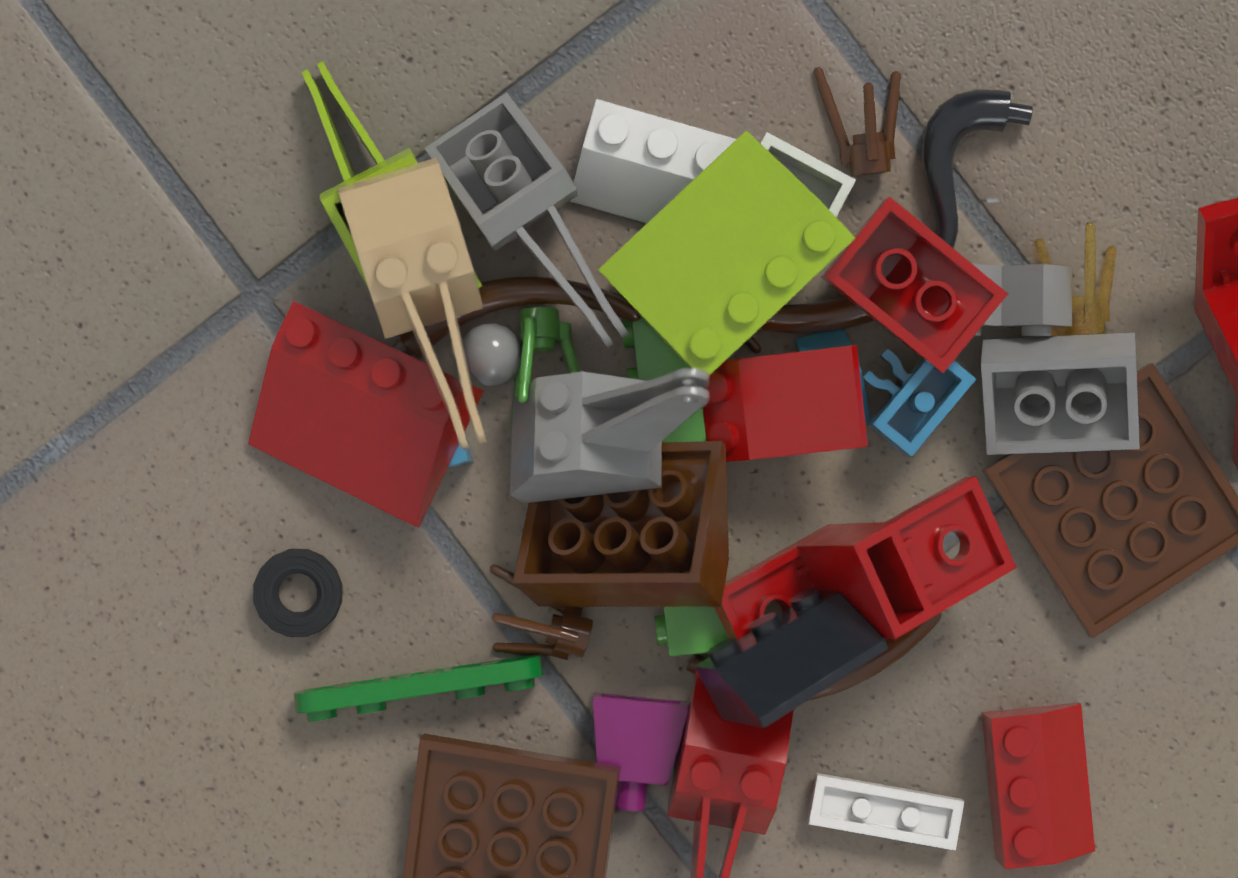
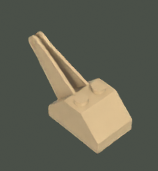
[337,158,487,450]

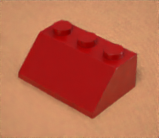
[981,703,1095,869]

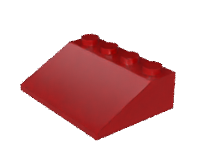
[248,301,484,528]

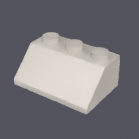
[569,99,736,224]

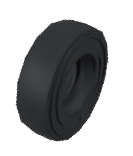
[253,549,343,637]

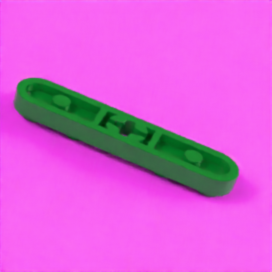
[293,655,543,722]

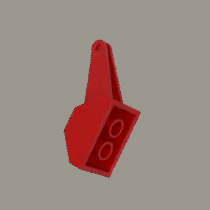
[667,670,794,878]

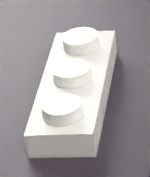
[807,773,965,851]

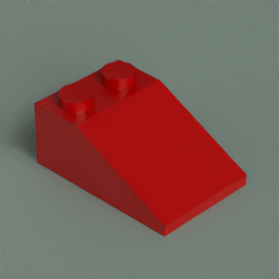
[821,196,1008,373]
[702,345,868,462]

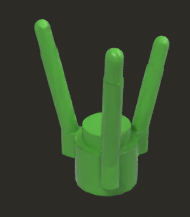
[510,307,581,427]

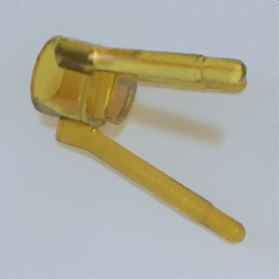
[1035,222,1117,336]

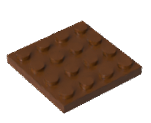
[982,363,1238,638]
[403,733,621,878]

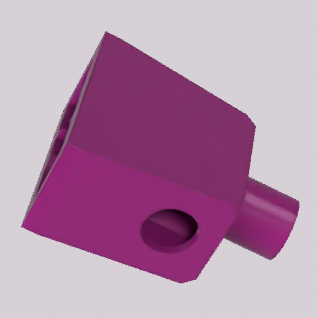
[593,692,689,811]

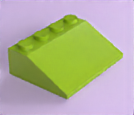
[598,130,855,375]

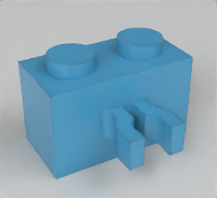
[863,348,976,457]

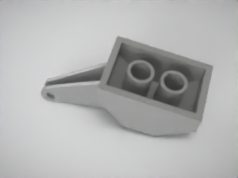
[425,92,628,349]
[510,369,709,503]

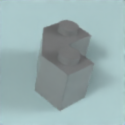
[972,263,1072,337]

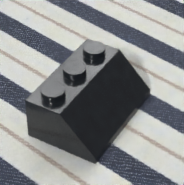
[695,588,889,728]

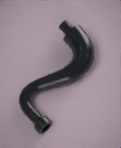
[922,89,1033,248]

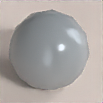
[462,323,522,386]

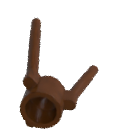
[813,67,901,176]
[490,564,593,660]

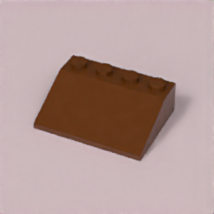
[513,441,729,607]

